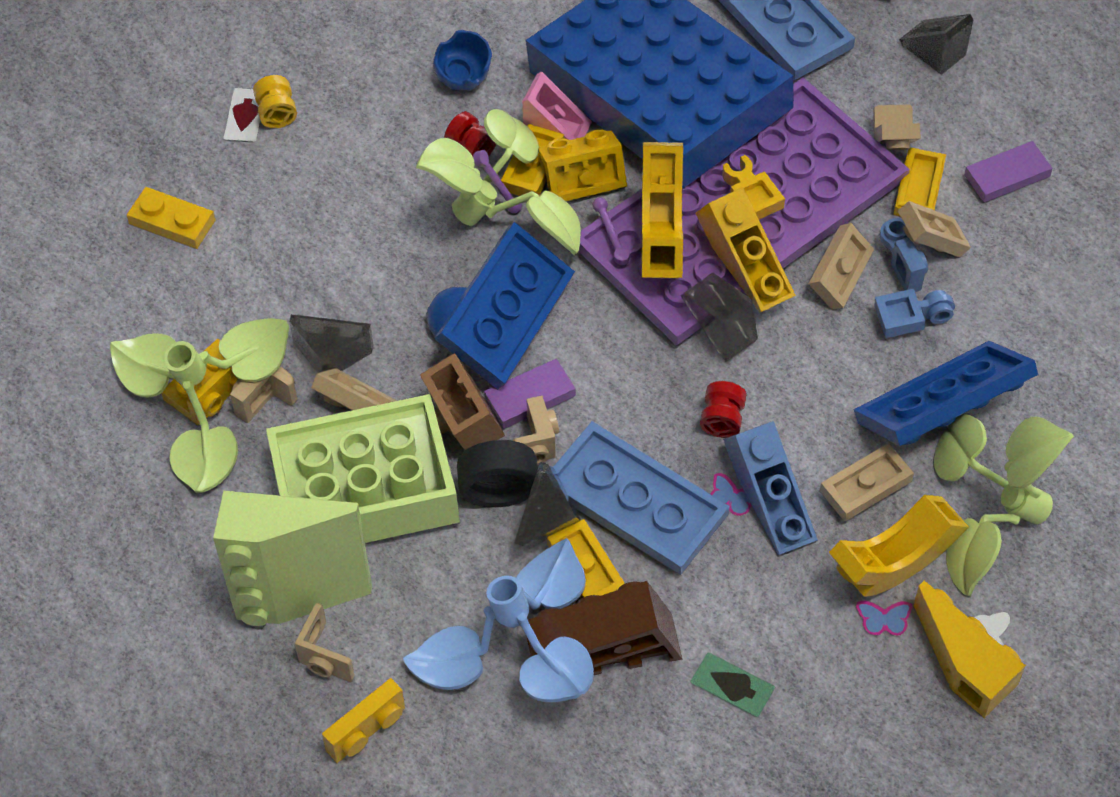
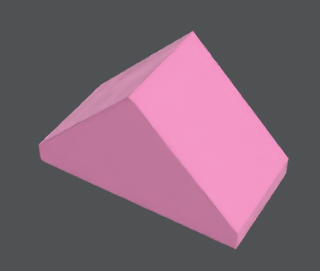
[522,72,592,140]

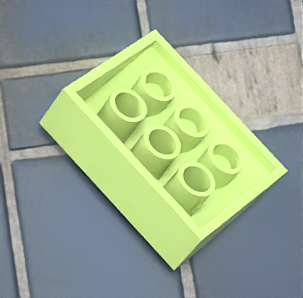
[266,394,460,543]
[213,490,372,626]

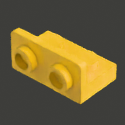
[538,130,627,201]
[161,338,238,426]

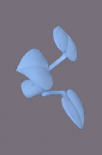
[403,538,594,702]

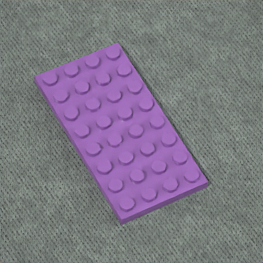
[579,77,909,346]

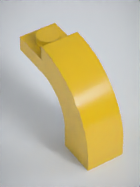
[641,142,683,278]
[829,495,969,597]

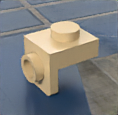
[873,104,921,150]
[230,367,297,423]
[513,395,559,465]

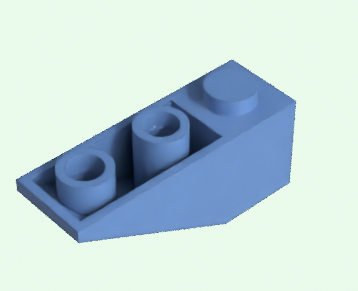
[723,421,818,555]

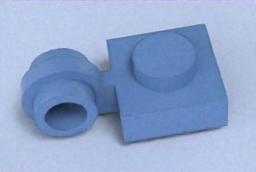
[880,218,928,292]
[874,289,955,338]

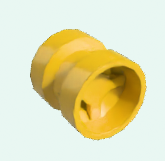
[253,75,297,128]

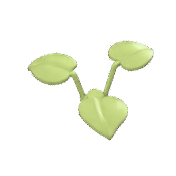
[416,109,581,255]
[110,318,289,493]
[934,414,1074,597]

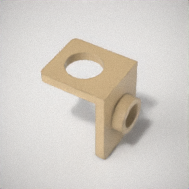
[294,603,355,682]

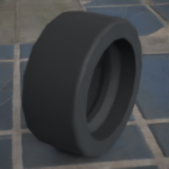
[457,440,539,508]

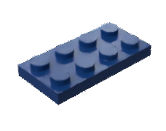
[434,222,575,389]
[853,341,1039,446]

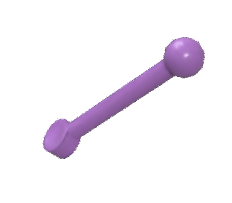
[473,150,522,214]
[592,197,630,265]

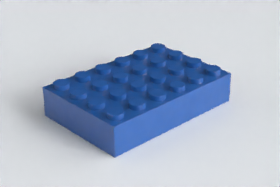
[525,0,794,189]

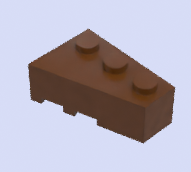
[526,581,683,675]

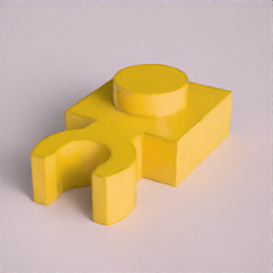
[722,155,785,220]

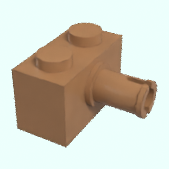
[420,353,505,450]

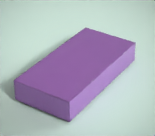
[964,141,1053,203]
[484,358,576,429]

